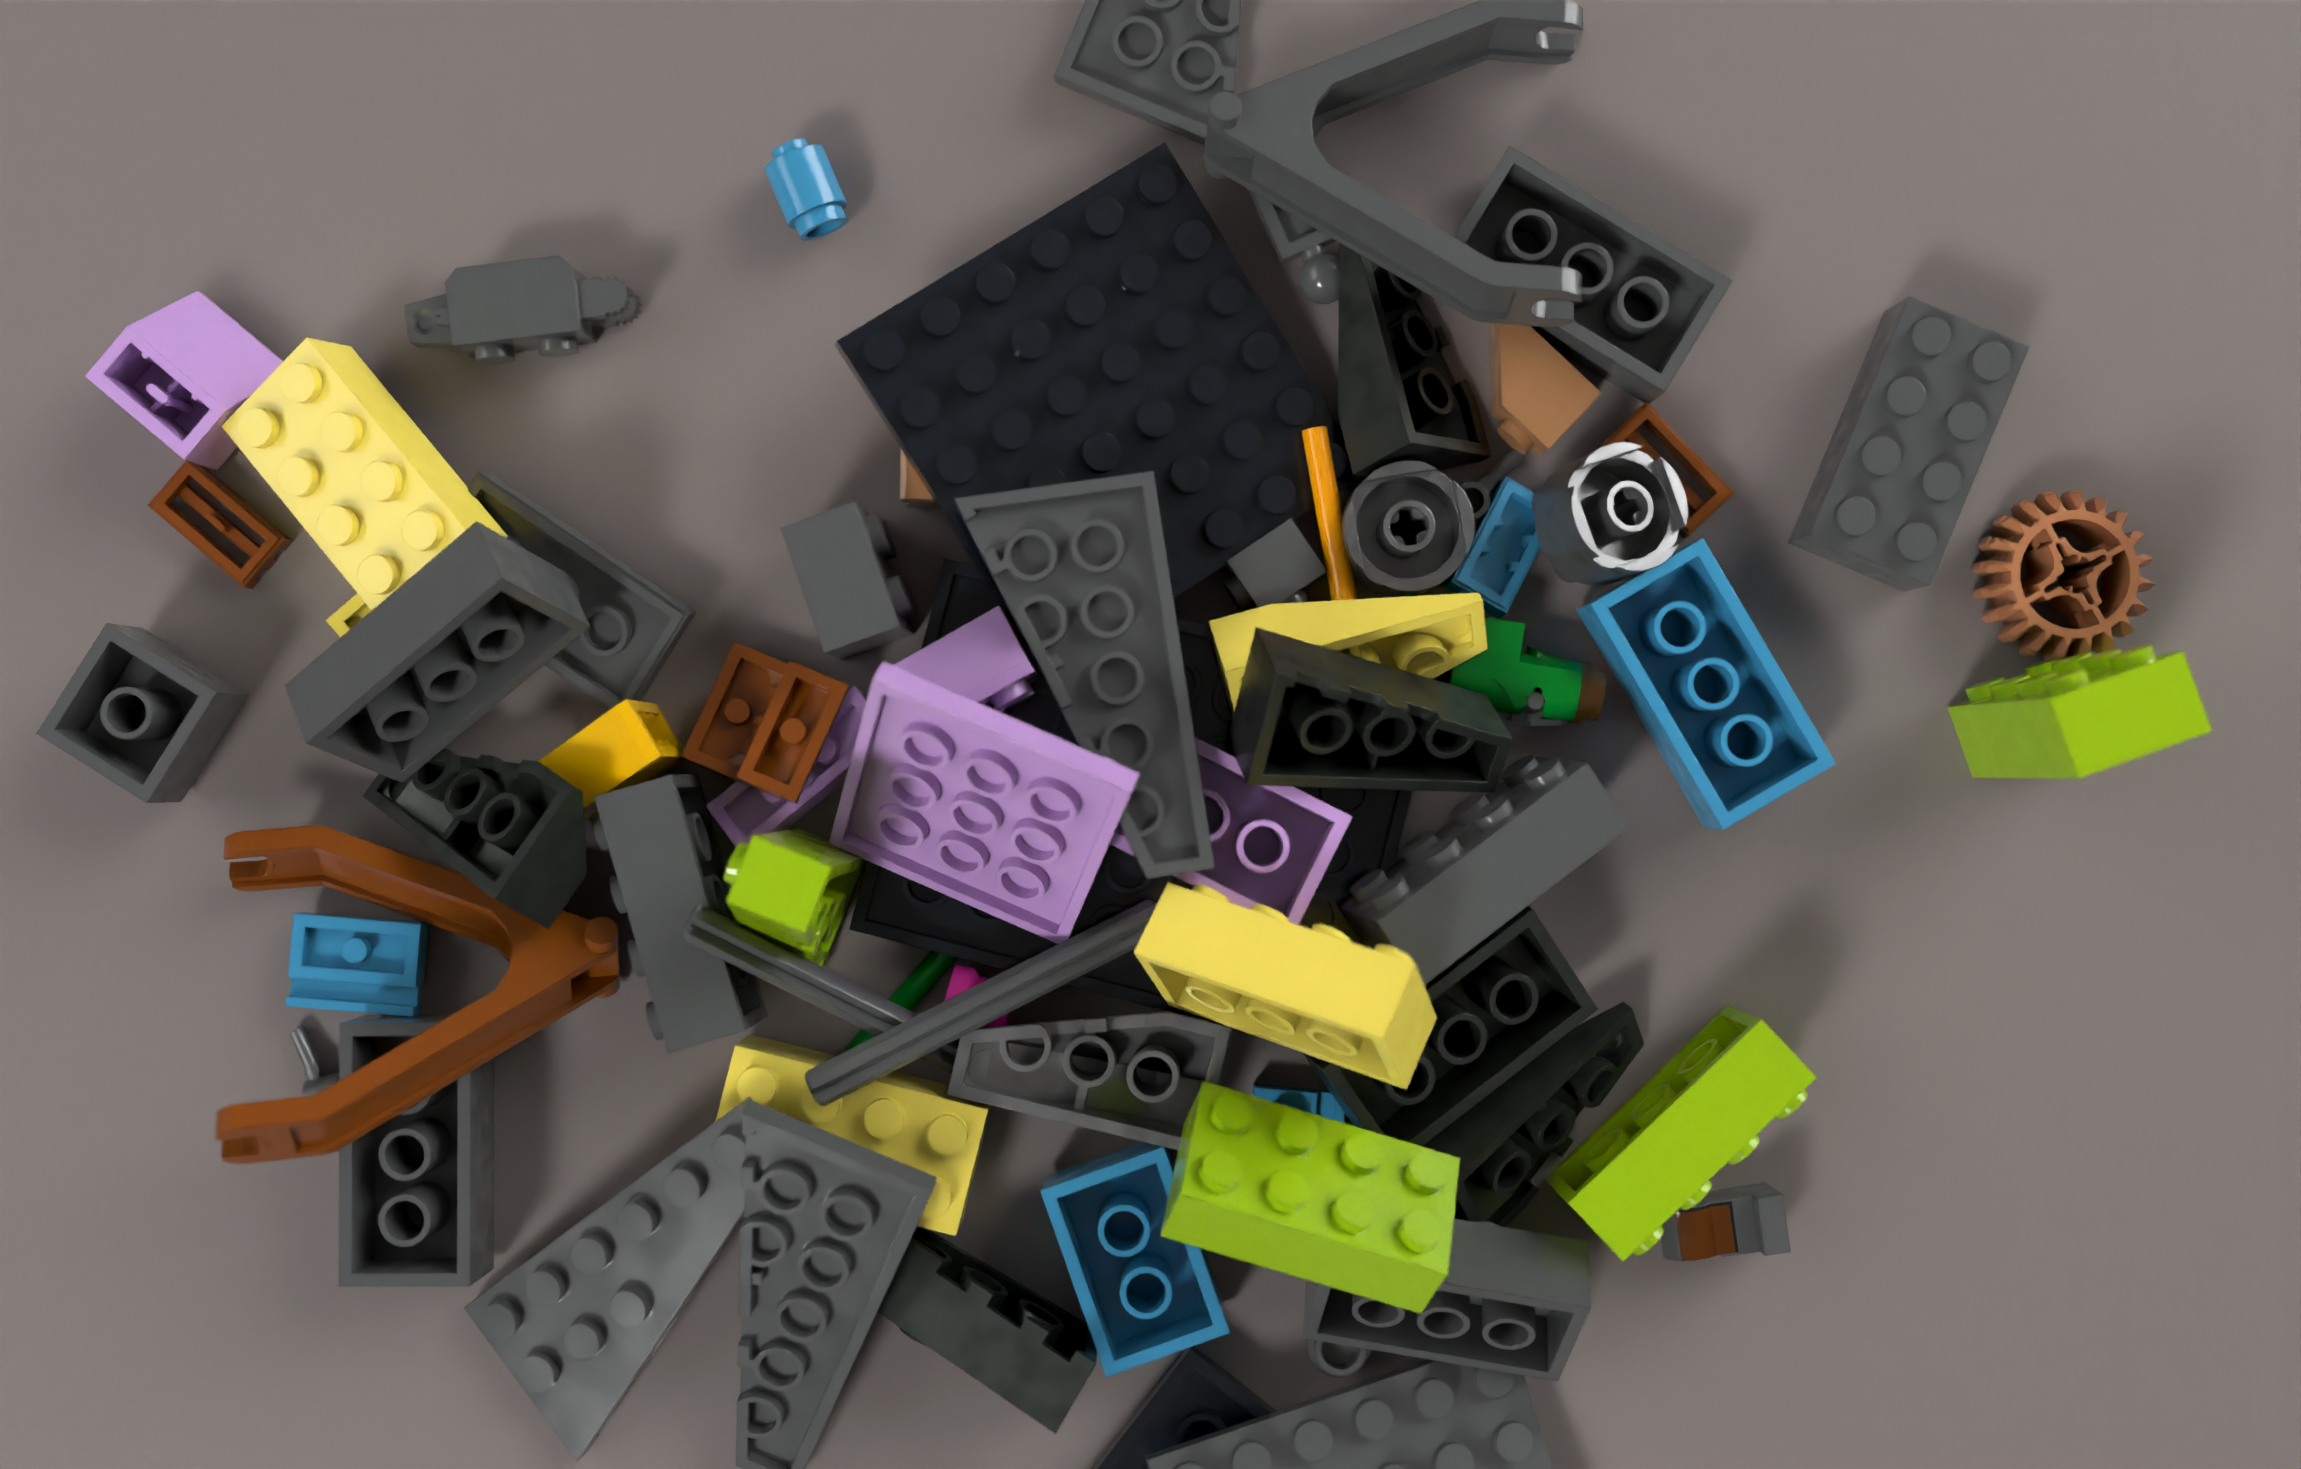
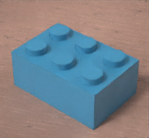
[1040,1141,1230,1377]

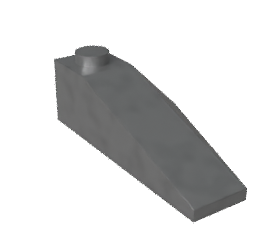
[947,1011,1231,1150]

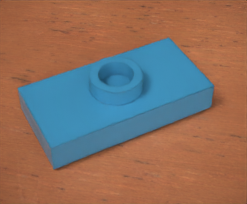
[1445,476,1541,619]

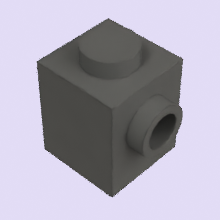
[1222,518,1327,612]

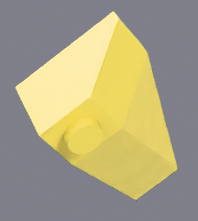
[1208,592,1488,719]

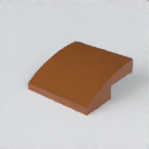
[681,641,850,804]

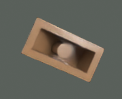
[1489,323,1601,458]

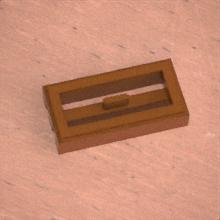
[1597,402,1734,539]
[148,460,293,589]

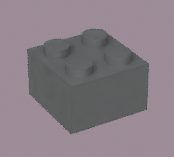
[780,501,919,660]
[36,623,249,803]

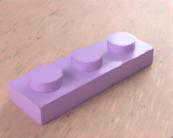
[706,686,867,847]

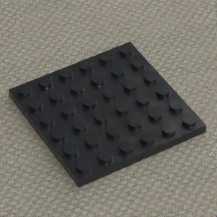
[835,142,1362,647]

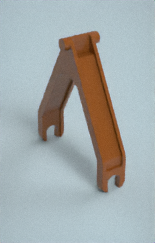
[215,825,620,1164]

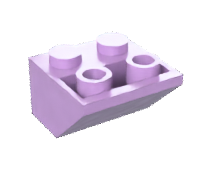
[85,291,283,470]
[893,606,1041,712]

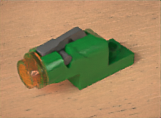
[1443,617,1606,727]

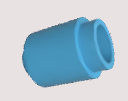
[764,138,847,241]

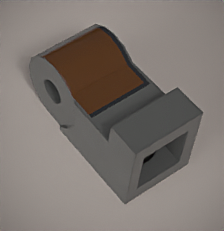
[1661,1182,1791,1261]

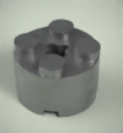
[1532,442,1688,586]
[1342,461,1475,597]

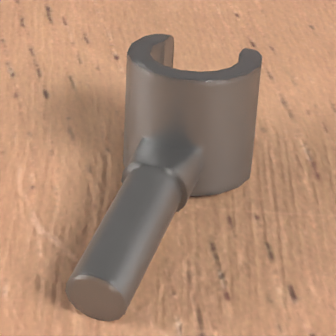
[289,1027,339,1097]

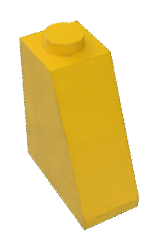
[538,699,684,821]

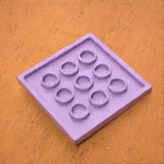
[829,661,1140,944]

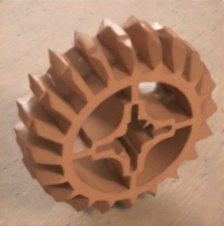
[1970,490,2155,661]

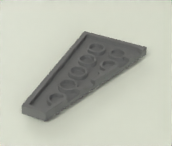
[464,1096,753,1462]

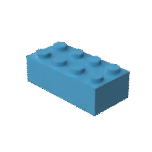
[1576,538,1836,830]

